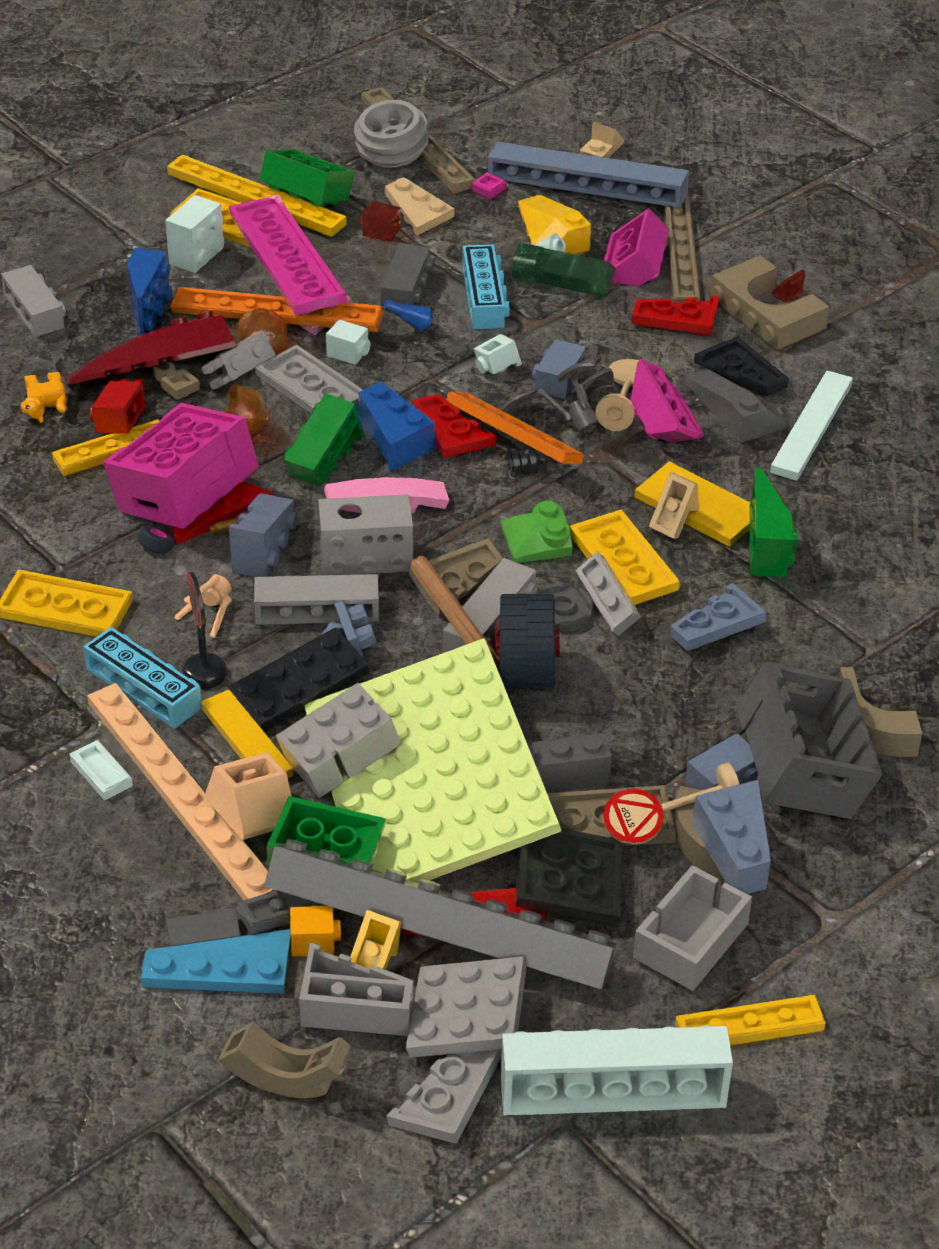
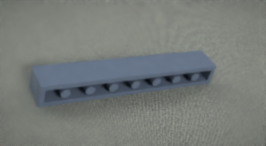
[488,142,689,208]

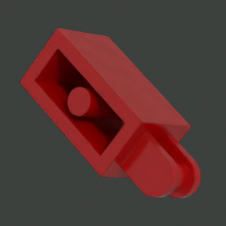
[90,379,146,433]

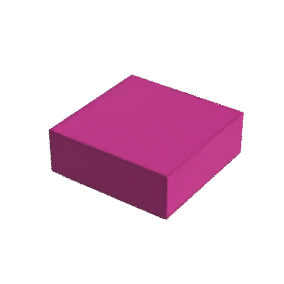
[471,173,507,199]

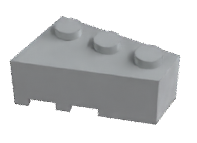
[299,942,413,1036]

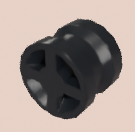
[507,445,537,477]

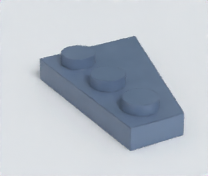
[671,583,766,651]

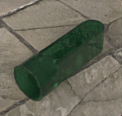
[512,242,616,296]

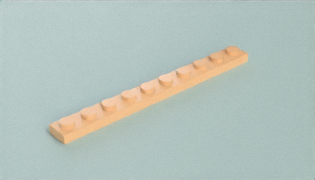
[87,683,277,900]

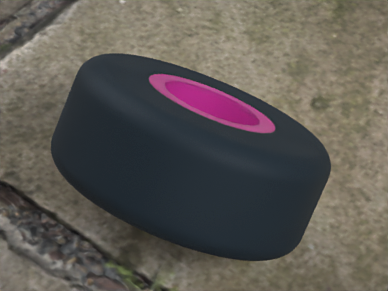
[137,525,175,554]

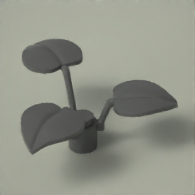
[500,355,614,432]

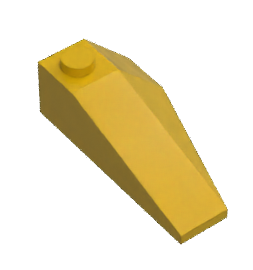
[518,195,591,263]

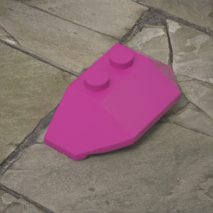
[630,359,704,443]

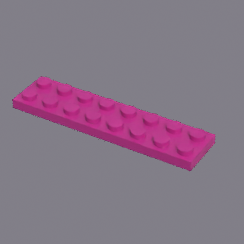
[229,195,347,315]

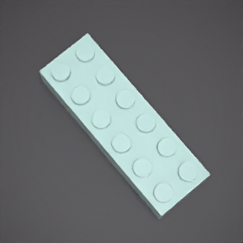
[501,1025,733,1115]

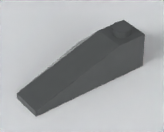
[684,369,789,443]

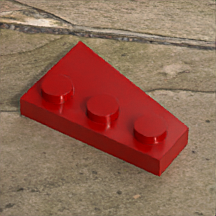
[631,296,720,335]
[412,394,497,458]

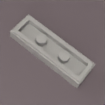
[575,551,642,636]

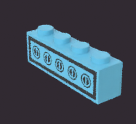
[462,244,510,329]
[83,627,201,729]

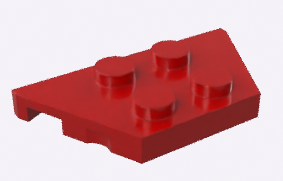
[172,482,273,545]

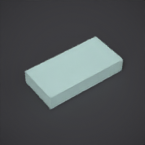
[69,740,133,801]

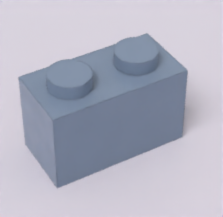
[532,339,586,400]
[685,733,758,790]

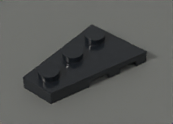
[694,336,789,396]

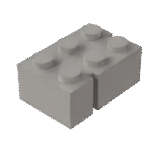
[276,683,401,798]
[633,865,752,991]

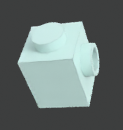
[326,320,370,365]

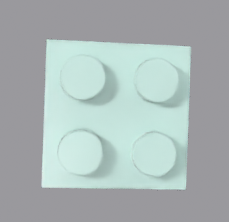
[165,195,225,273]

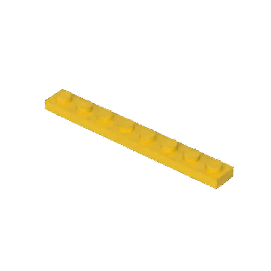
[167,155,347,237]

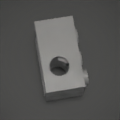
[318,494,413,575]

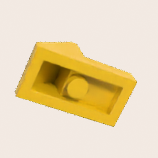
[350,910,401,970]

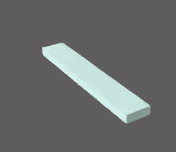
[770,371,853,481]

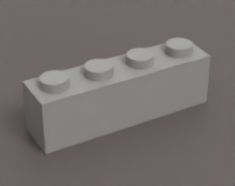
[443,558,538,653]
[254,574,379,625]

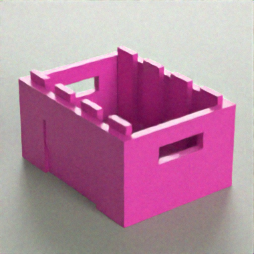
[103,403,259,529]

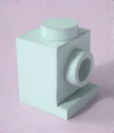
[474,334,522,374]

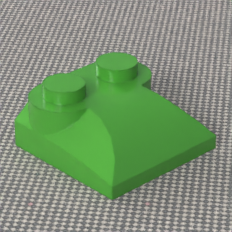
[501,501,573,563]

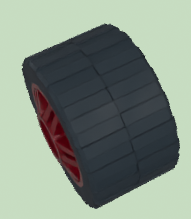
[495,594,560,689]

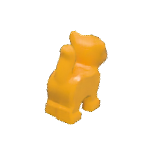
[21,372,67,423]

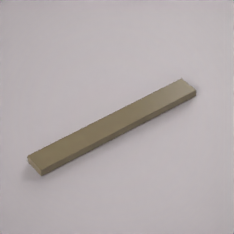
[361,87,476,194]
[663,193,701,302]

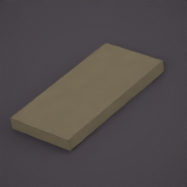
[547,785,676,846]

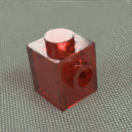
[360,201,401,242]

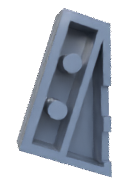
[229,493,298,577]
[692,780,771,894]

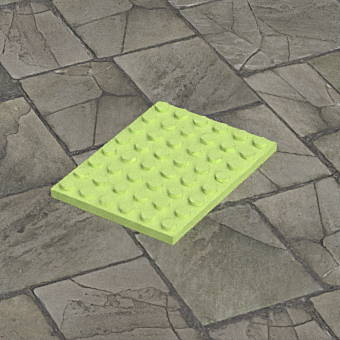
[304,638,561,883]

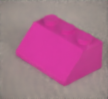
[599,208,669,286]

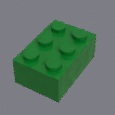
[259,149,355,206]

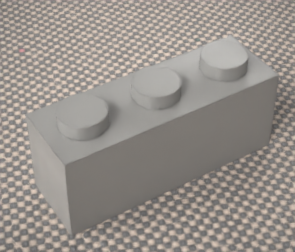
[1,265,66,337]

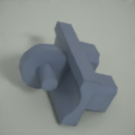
[322,600,377,659]

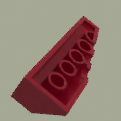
[64,310,236,384]

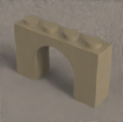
[709,255,830,350]

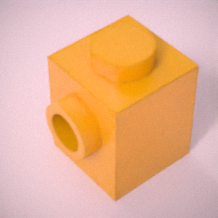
[290,905,341,957]

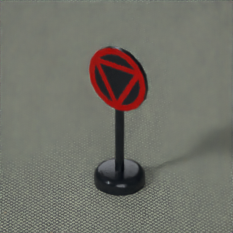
[182,571,227,689]

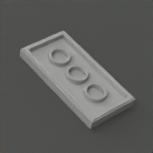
[255,345,363,414]

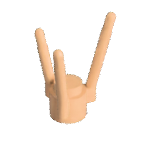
[174,574,232,638]

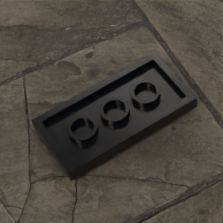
[227,627,370,732]

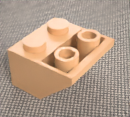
[204,752,291,840]

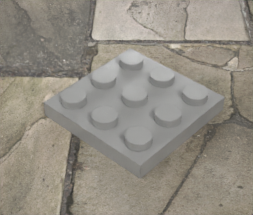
[406,956,527,1058]

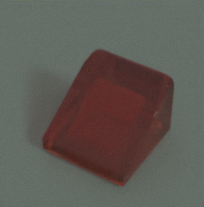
[772,270,805,303]

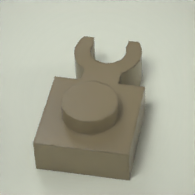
[154,361,200,400]

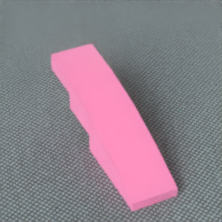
[324,477,449,514]

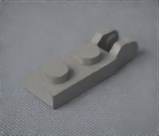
[201,331,275,389]

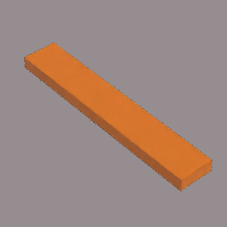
[446,391,584,465]

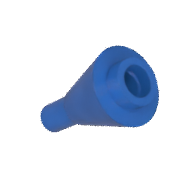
[383,299,433,332]

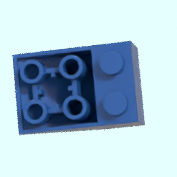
[127,248,172,335]

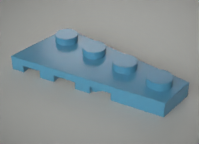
[141,929,291,994]

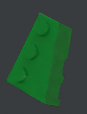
[284,393,365,486]

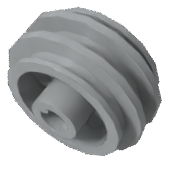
[354,100,429,168]

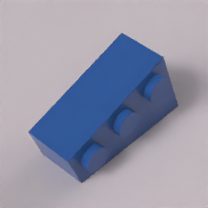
[359,381,435,472]

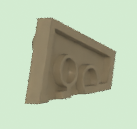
[409,538,503,618]

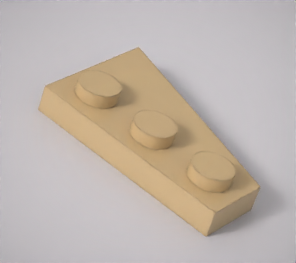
[385,177,454,236]

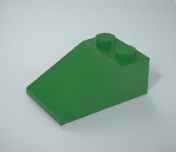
[749,468,798,577]
[267,796,386,869]

